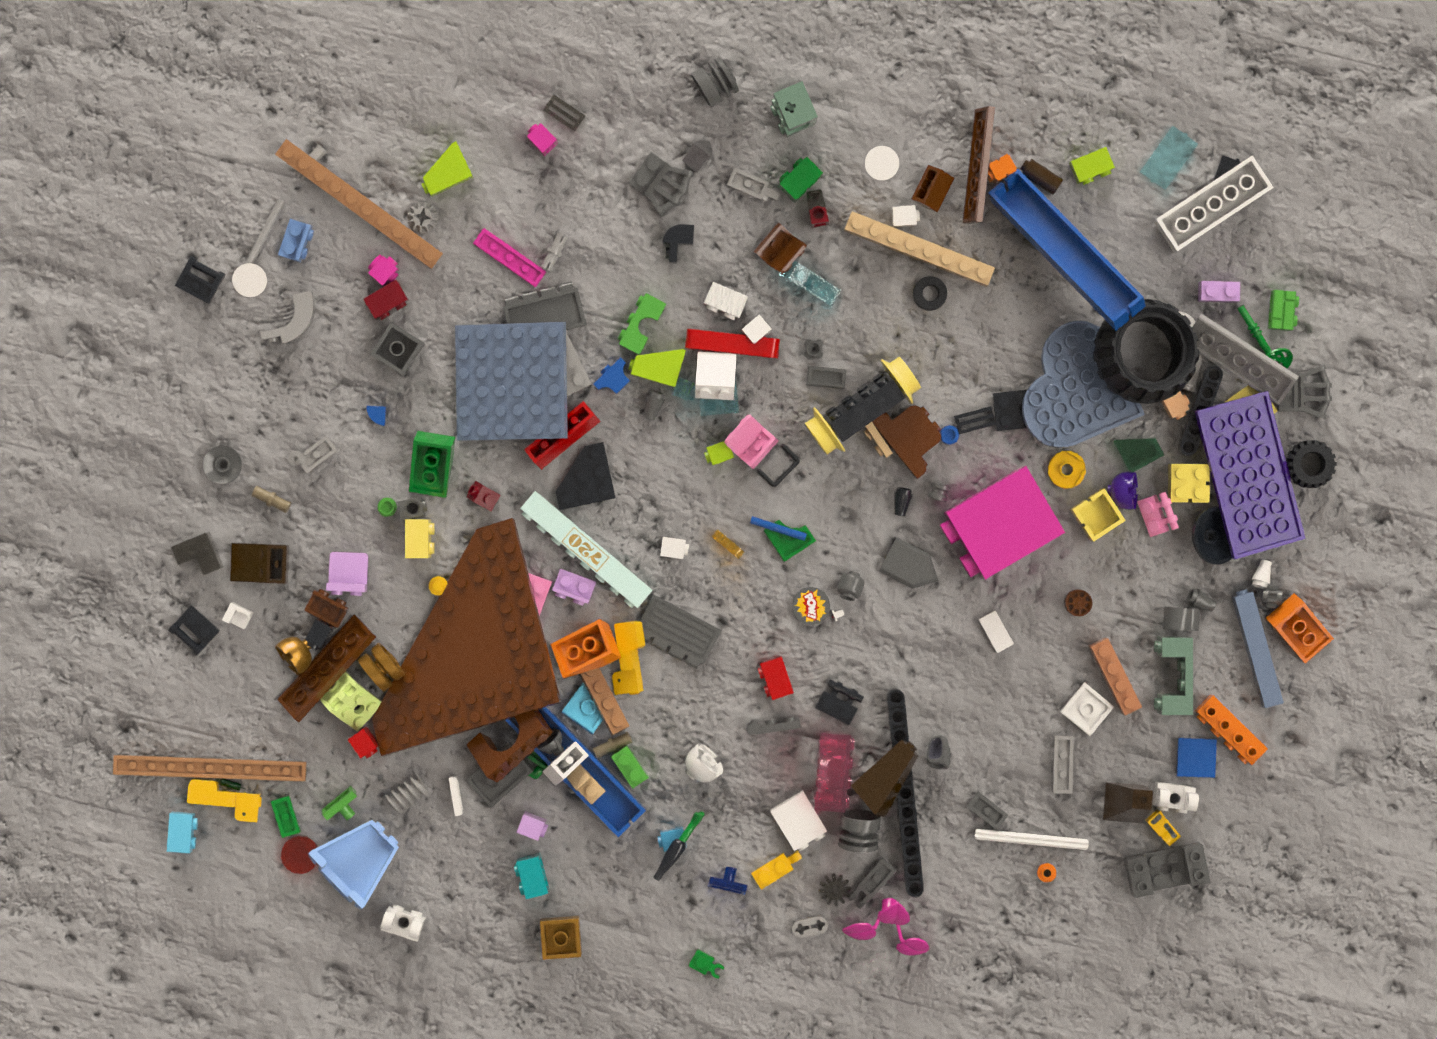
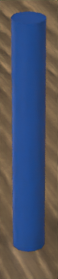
[750,516,807,541]

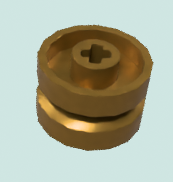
[358,643,405,692]

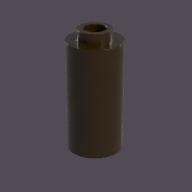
[1020,158,1063,195]

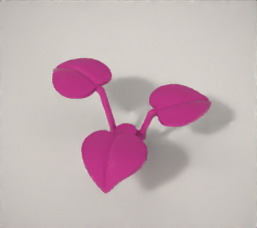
[842,898,930,956]

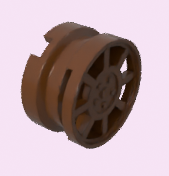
[1064,589,1093,616]

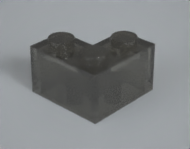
[171,532,224,575]

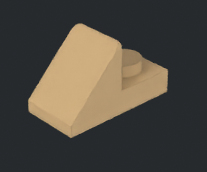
[566,764,606,805]

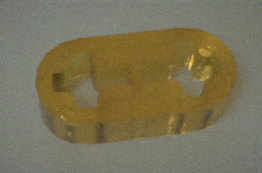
[711,529,745,559]

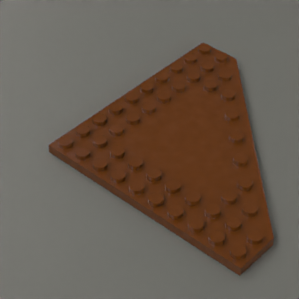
[372,518,561,757]

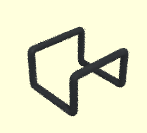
[757,444,800,487]

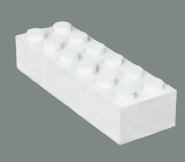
[1153,155,1274,253]

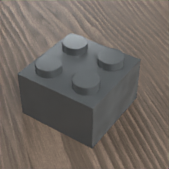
[370,322,425,376]

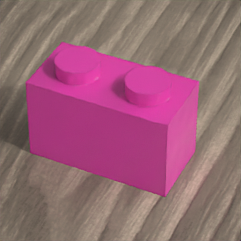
[527,123,558,157]

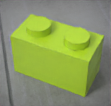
[1069,147,1115,185]

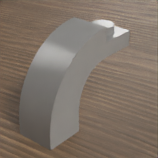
[260,291,315,344]

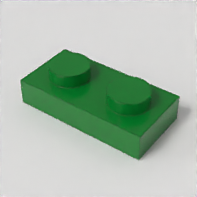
[271,795,301,838]

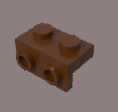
[304,589,349,628]

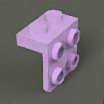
[326,552,368,596]

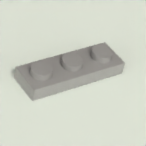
[1052,735,1074,794]

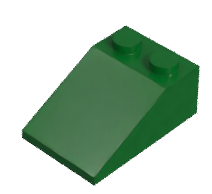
[409,431,455,498]

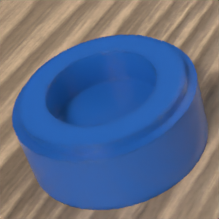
[940,425,959,445]

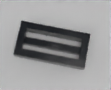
[954,406,996,434]

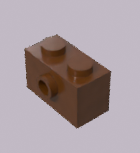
[911,165,955,213]

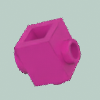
[368,255,399,287]

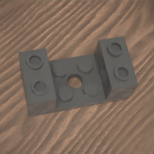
[1124,842,1210,898]

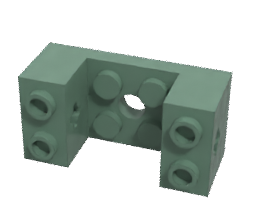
[770,81,818,137]
[1154,636,1193,715]

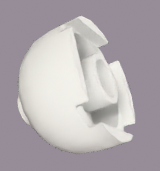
[685,744,723,783]

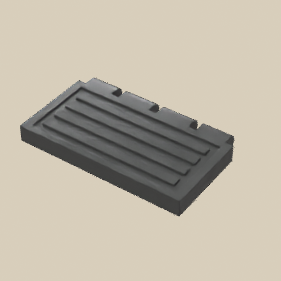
[503,281,587,330]
[640,595,722,669]

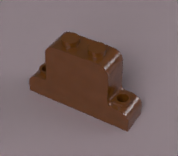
[872,405,942,479]

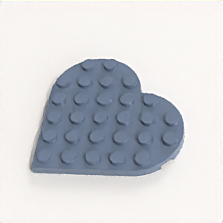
[1022,321,1145,448]

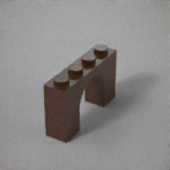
[466,710,553,782]

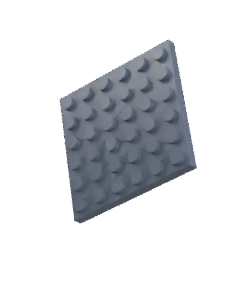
[455,322,568,441]

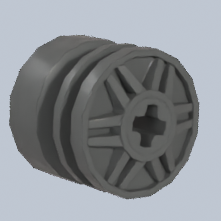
[691,57,739,108]
[838,809,881,853]

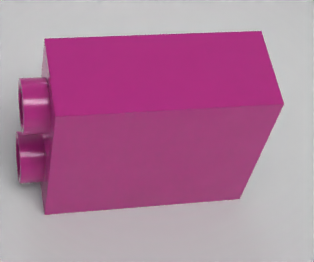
[940,466,1065,580]

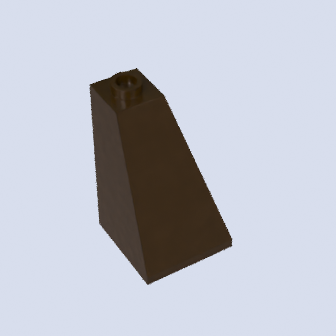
[851,740,919,817]
[1103,782,1153,823]

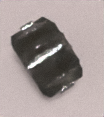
[818,873,851,906]

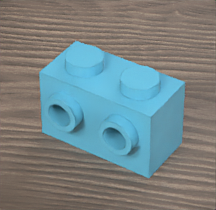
[167,811,198,853]

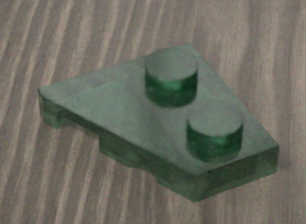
[1113,438,1164,472]

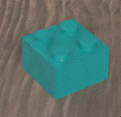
[514,853,550,899]

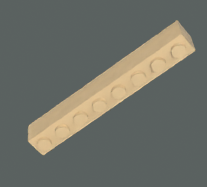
[844,211,995,287]

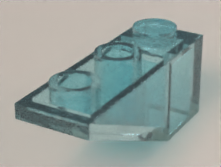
[779,261,841,307]

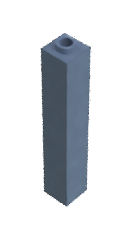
[1232,589,1284,708]

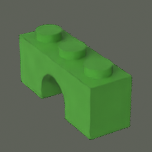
[618,293,666,355]

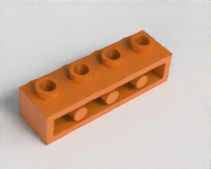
[1195,694,1268,765]

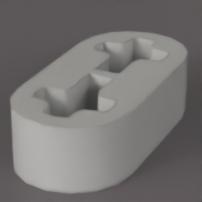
[792,916,828,938]

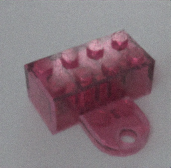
[813,731,855,813]

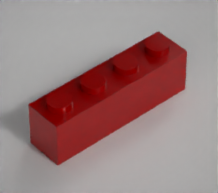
[524,401,601,470]

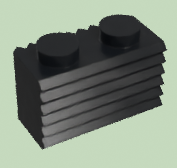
[305,618,336,650]

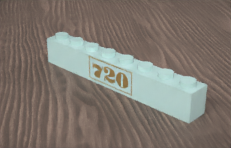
[520,491,653,608]

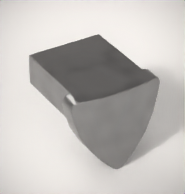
[682,140,712,172]

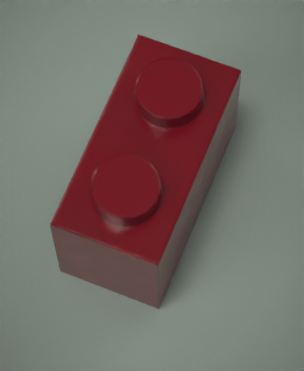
[363,280,409,321]

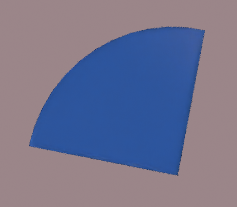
[367,406,386,426]

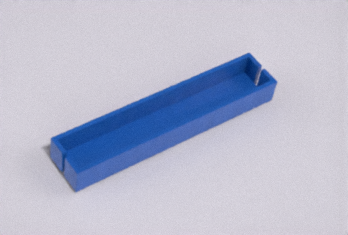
[989,169,1146,331]
[505,707,646,837]

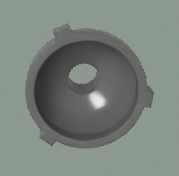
[537,728,564,756]

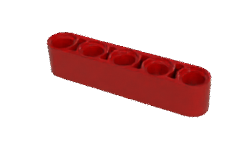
[685,329,780,359]

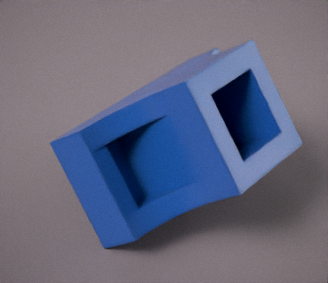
[593,357,630,394]

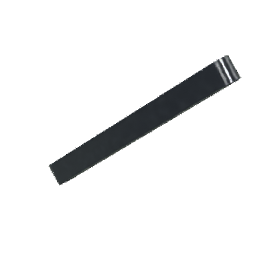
[886,688,924,898]

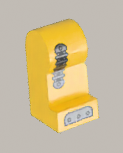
[1145,810,1181,847]

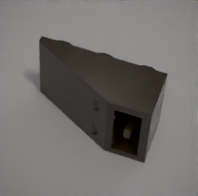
[230,543,289,584]

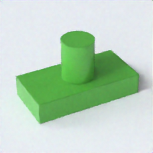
[321,786,357,821]

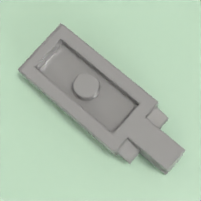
[727,167,781,202]

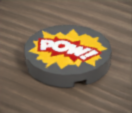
[792,587,830,625]

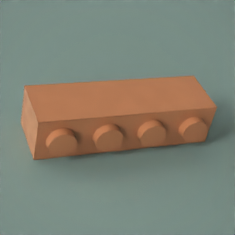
[1089,637,1142,716]

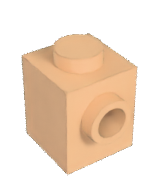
[1161,392,1190,420]

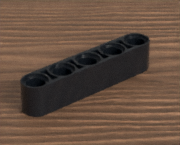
[1178,366,1223,456]

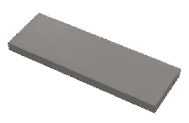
[1192,314,1299,405]

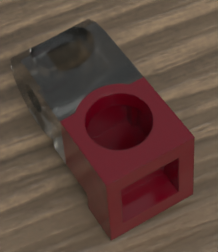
[806,189,829,228]

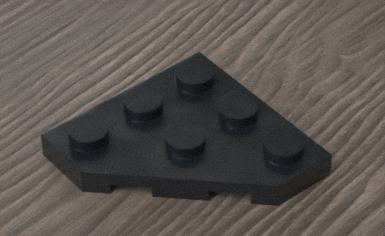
[555,442,616,510]

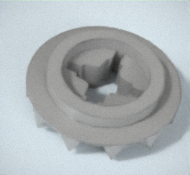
[407,202,438,233]

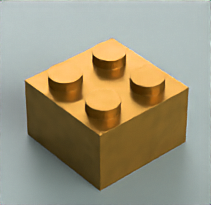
[540,916,582,960]

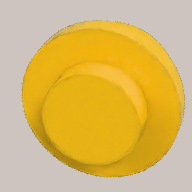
[429,576,448,596]

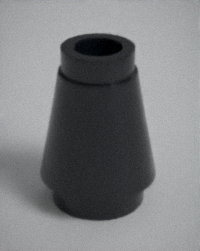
[894,487,913,516]

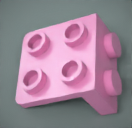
[724,414,779,470]

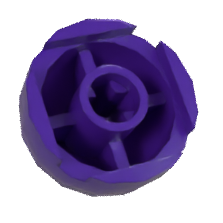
[1107,472,1138,510]

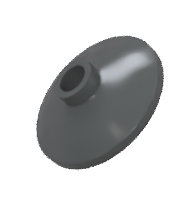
[203,445,242,484]

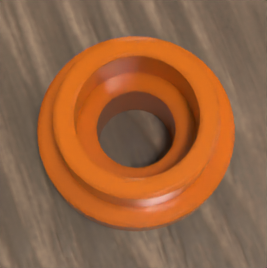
[1037,863,1056,882]

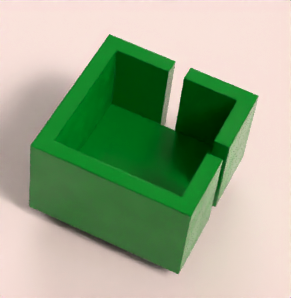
[778,157,823,203]

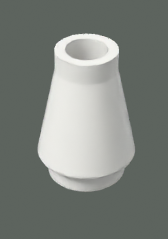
[1251,560,1272,589]

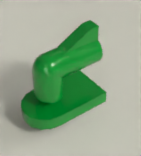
[528,751,549,779]

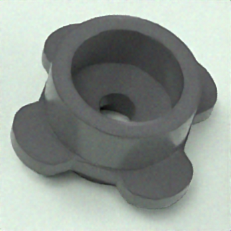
[804,339,823,359]

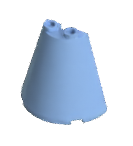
[308,820,399,909]

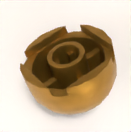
[275,637,312,675]

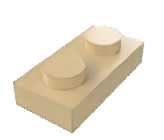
[864,422,893,458]

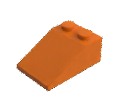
[1266,593,1334,664]
[550,619,621,679]

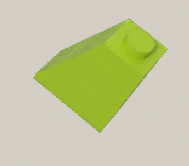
[421,141,474,197]
[628,349,686,387]

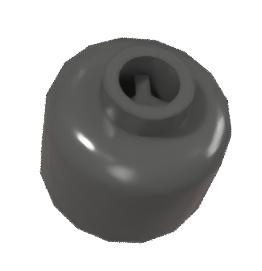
[837,571,865,601]

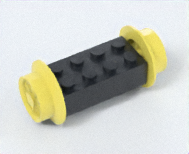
[805,357,921,455]

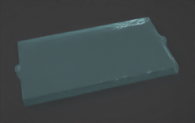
[1140,126,1198,190]

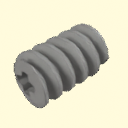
[385,774,428,813]

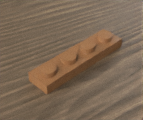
[579,668,629,736]

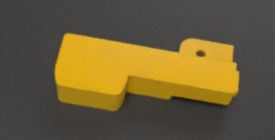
[612,621,645,695]
[187,778,262,822]

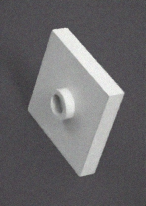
[1060,682,1114,736]

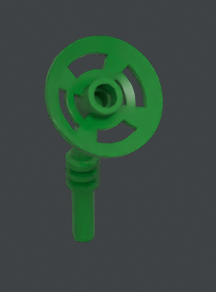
[1237,305,1293,369]

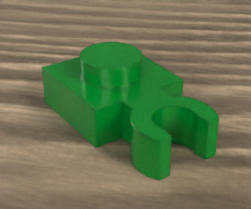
[688,948,724,979]

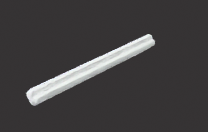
[975,829,1089,850]

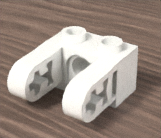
[1152,781,1199,814]
[380,904,426,942]

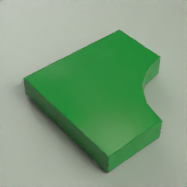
[763,520,816,562]

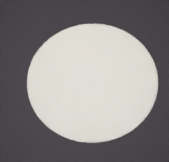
[865,146,899,180]
[232,263,267,297]

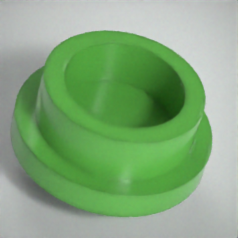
[378,498,397,517]

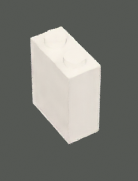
[695,351,736,400]
[770,790,827,851]

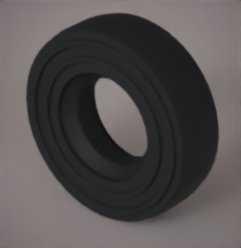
[913,276,947,311]

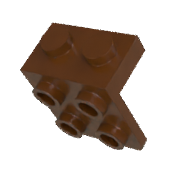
[753,223,807,274]

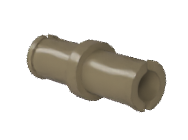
[251,485,291,513]
[593,732,633,759]

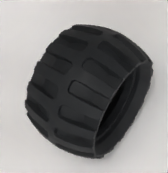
[1093,299,1200,404]

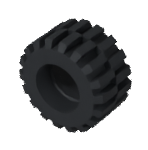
[1286,440,1337,488]

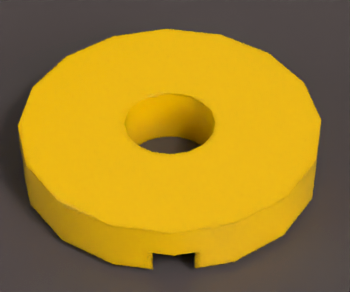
[1048,451,1086,489]

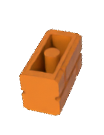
[987,154,1017,184]

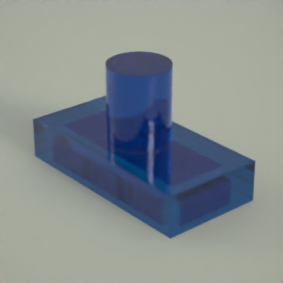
[707,867,748,895]

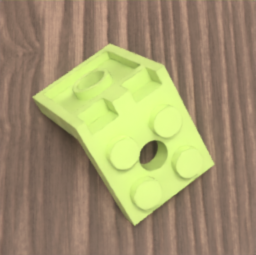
[320,671,382,732]

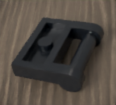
[175,256,226,304]
[168,605,220,656]

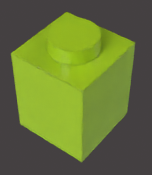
[704,441,734,465]

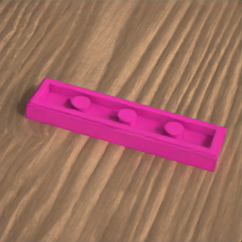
[473,228,547,288]

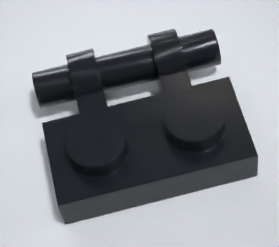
[815,679,864,725]

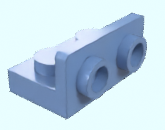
[278,219,314,263]

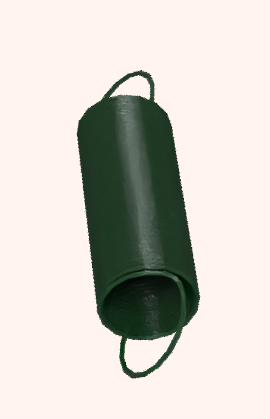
[215,778,245,791]

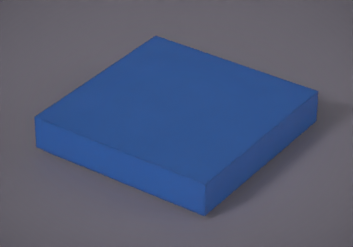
[1176,738,1217,778]

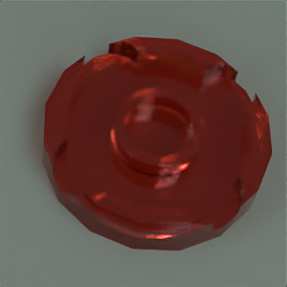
[281,835,318,874]

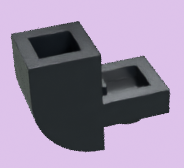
[662,224,694,264]

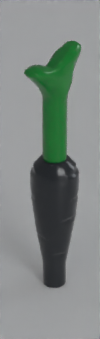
[653,811,705,881]

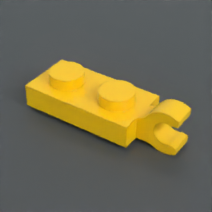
[751,850,802,890]

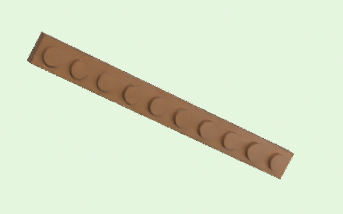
[275,139,443,269]
[113,755,307,781]

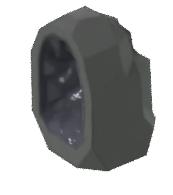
[927,735,950,769]

